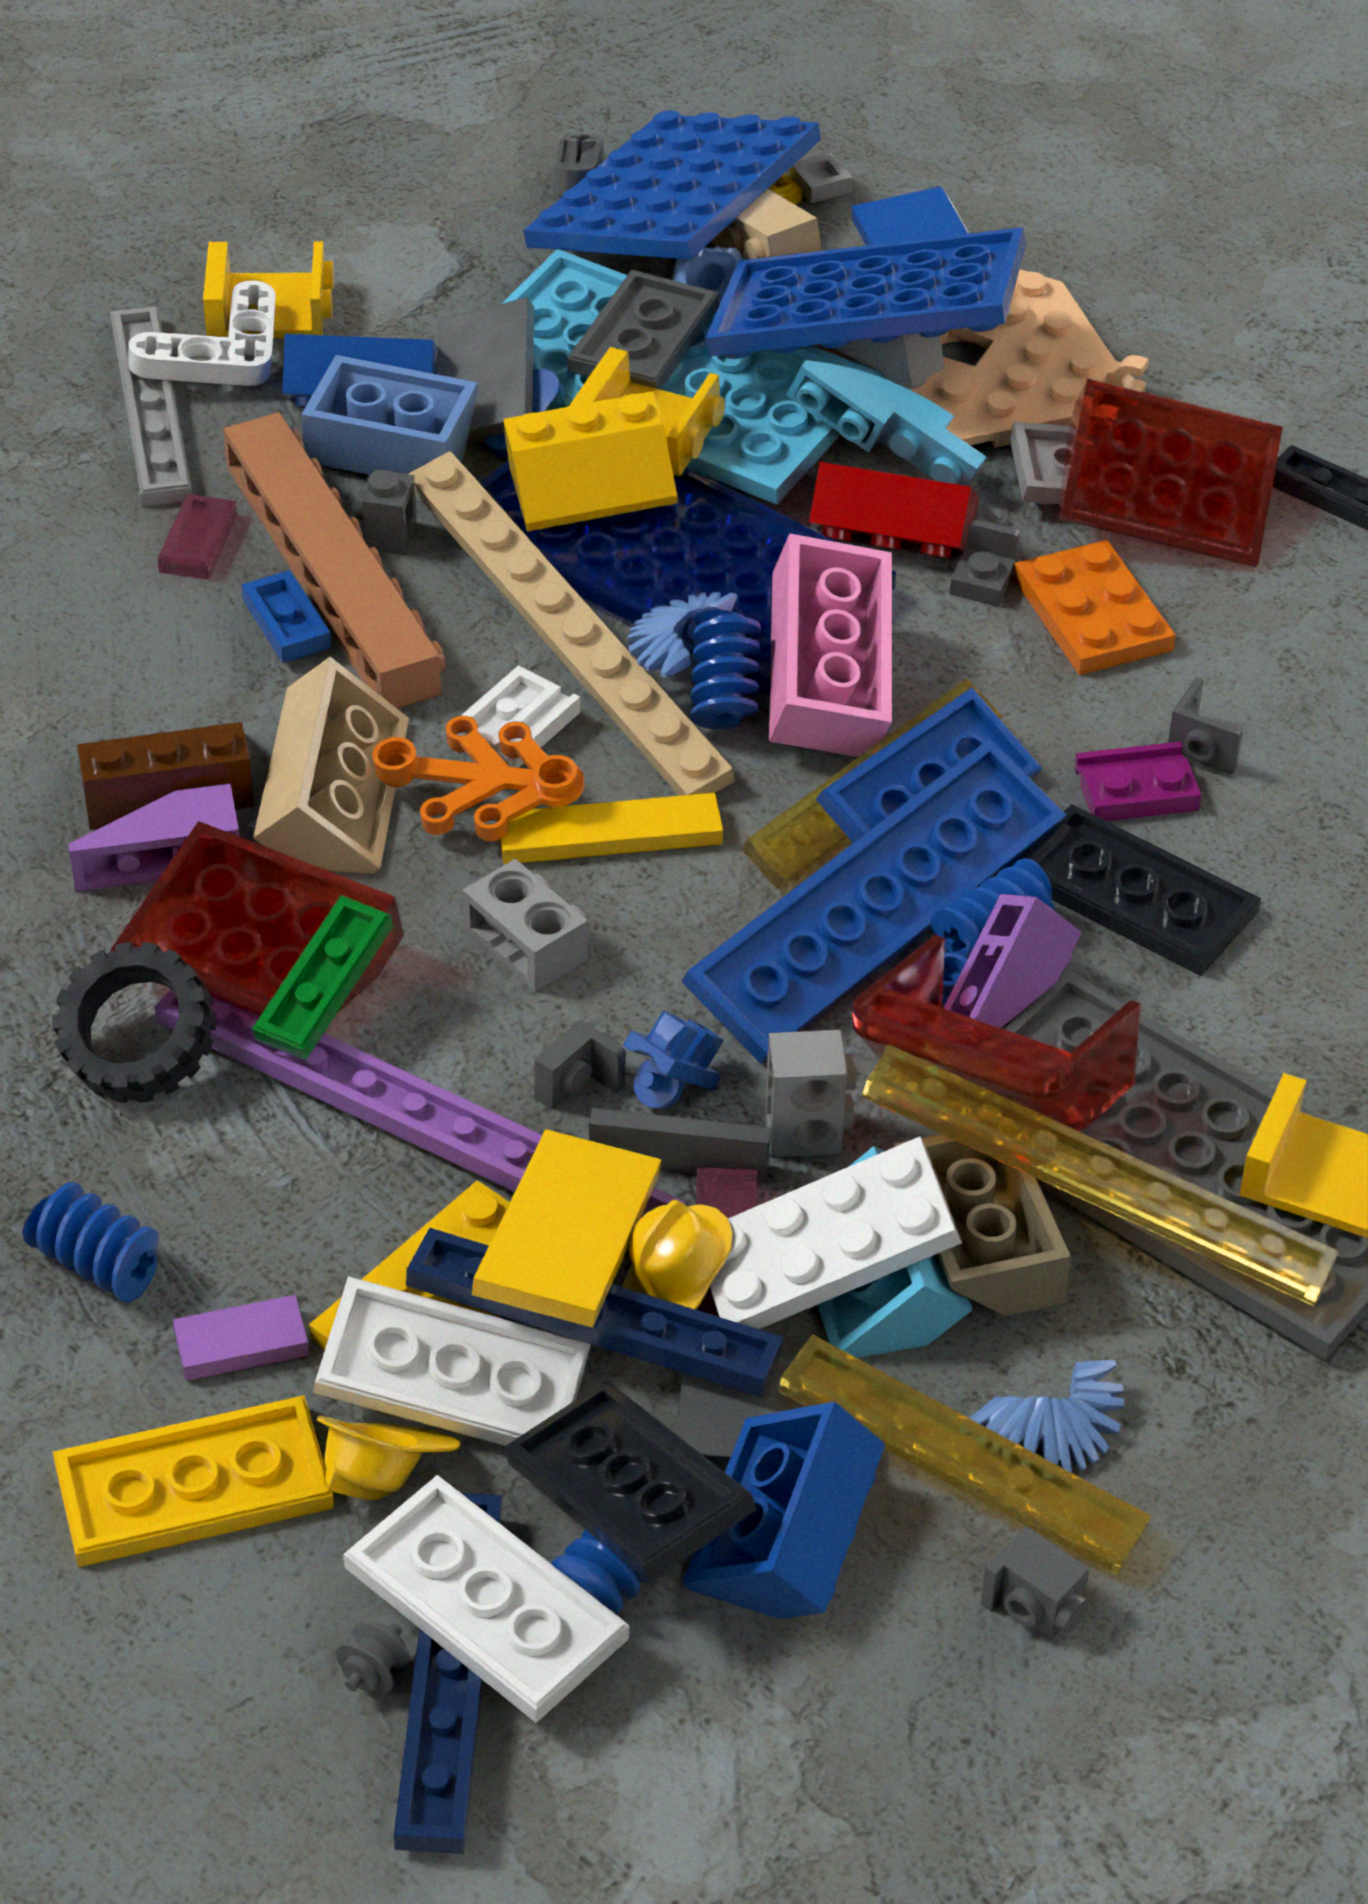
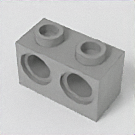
[462,859,589,992]
[765,1030,857,1157]

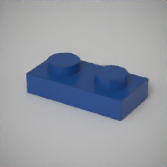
[241,570,331,663]

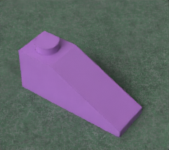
[68,784,242,892]
[926,894,1082,1054]

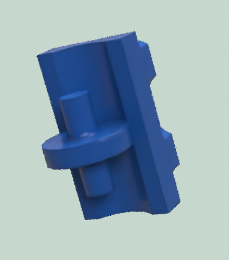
[622,1011,724,1109]

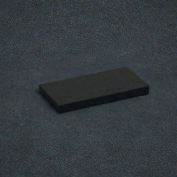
[1012,804,1261,976]
[503,1381,757,1583]

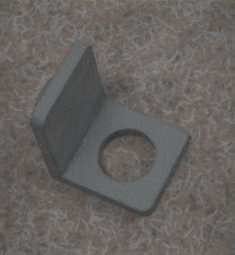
[1168,677,1243,774]

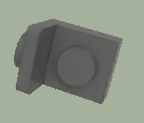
[949,519,1021,607]
[534,1020,626,1110]

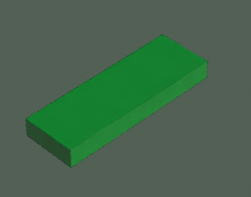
[252,895,394,1061]

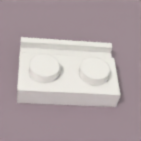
[457,665,580,768]

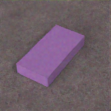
[173,1295,309,1381]

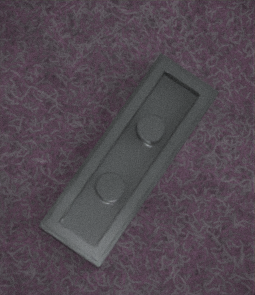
[589,1108,771,1183]

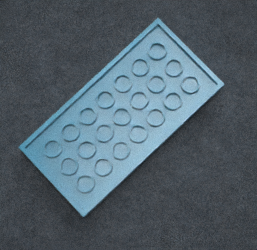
[502,249,883,504]

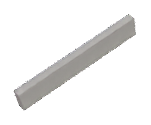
[110,307,193,507]

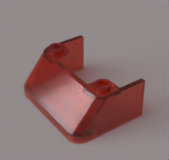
[853,935,1140,1135]

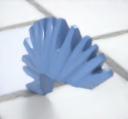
[628,592,737,678]
[961,1360,1124,1477]

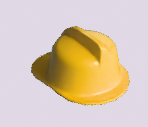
[622,1200,733,1310]
[317,1416,460,1500]

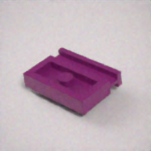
[1074,741,1201,821]

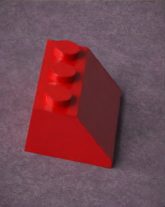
[809,462,979,559]

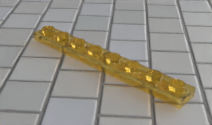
[861,1044,1338,1306]

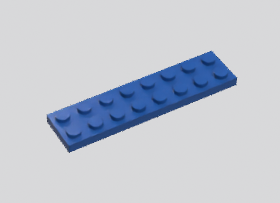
[682,738,1066,1064]

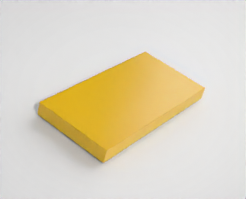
[472,1129,662,1327]
[53,1395,334,1568]

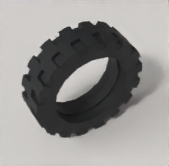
[52,942,217,1103]

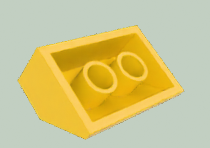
[503,391,678,531]

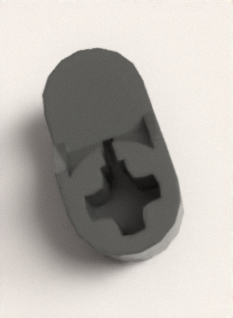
[553,134,604,196]

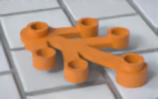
[372,716,585,841]

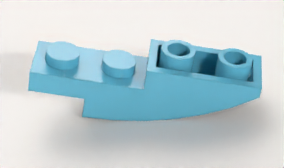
[786,360,986,486]

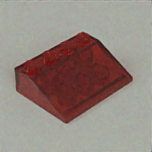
[1059,378,1283,567]
[110,821,404,1016]

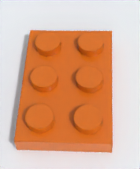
[1013,540,1176,675]

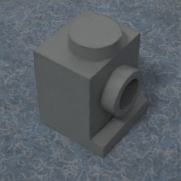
[356,470,417,555]
[981,1526,1089,1640]

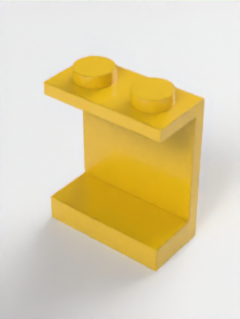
[203,241,334,338]
[568,347,725,476]
[1239,1073,1368,1238]

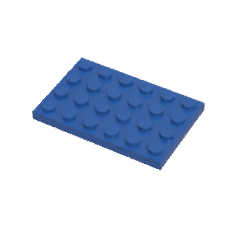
[523,110,821,259]
[706,227,1026,359]

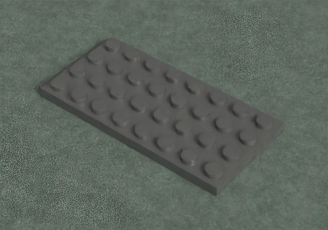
[926,970,1368,1360]

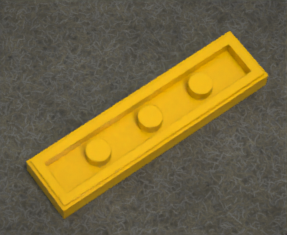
[497,793,723,865]

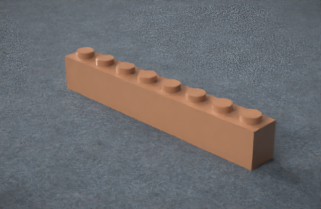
[223,412,446,708]

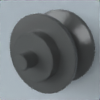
[336,1621,411,1694]

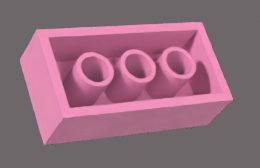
[769,534,892,759]

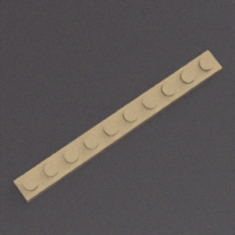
[409,451,735,796]

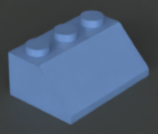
[301,355,478,475]

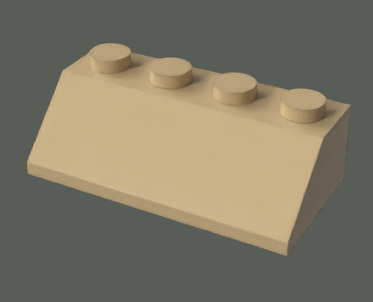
[253,657,409,874]

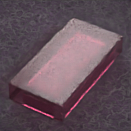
[158,494,237,580]

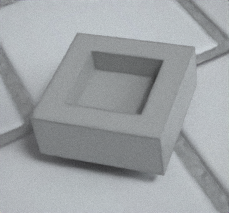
[790,153,852,203]

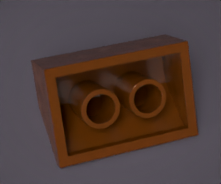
[77,722,254,829]

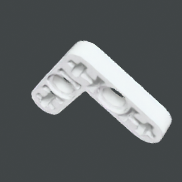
[128,280,276,386]

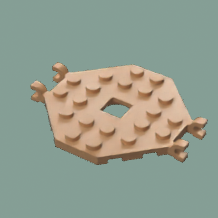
[811,269,1149,448]

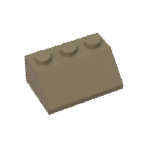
[894,1120,1071,1316]

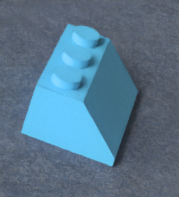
[817,1146,972,1361]

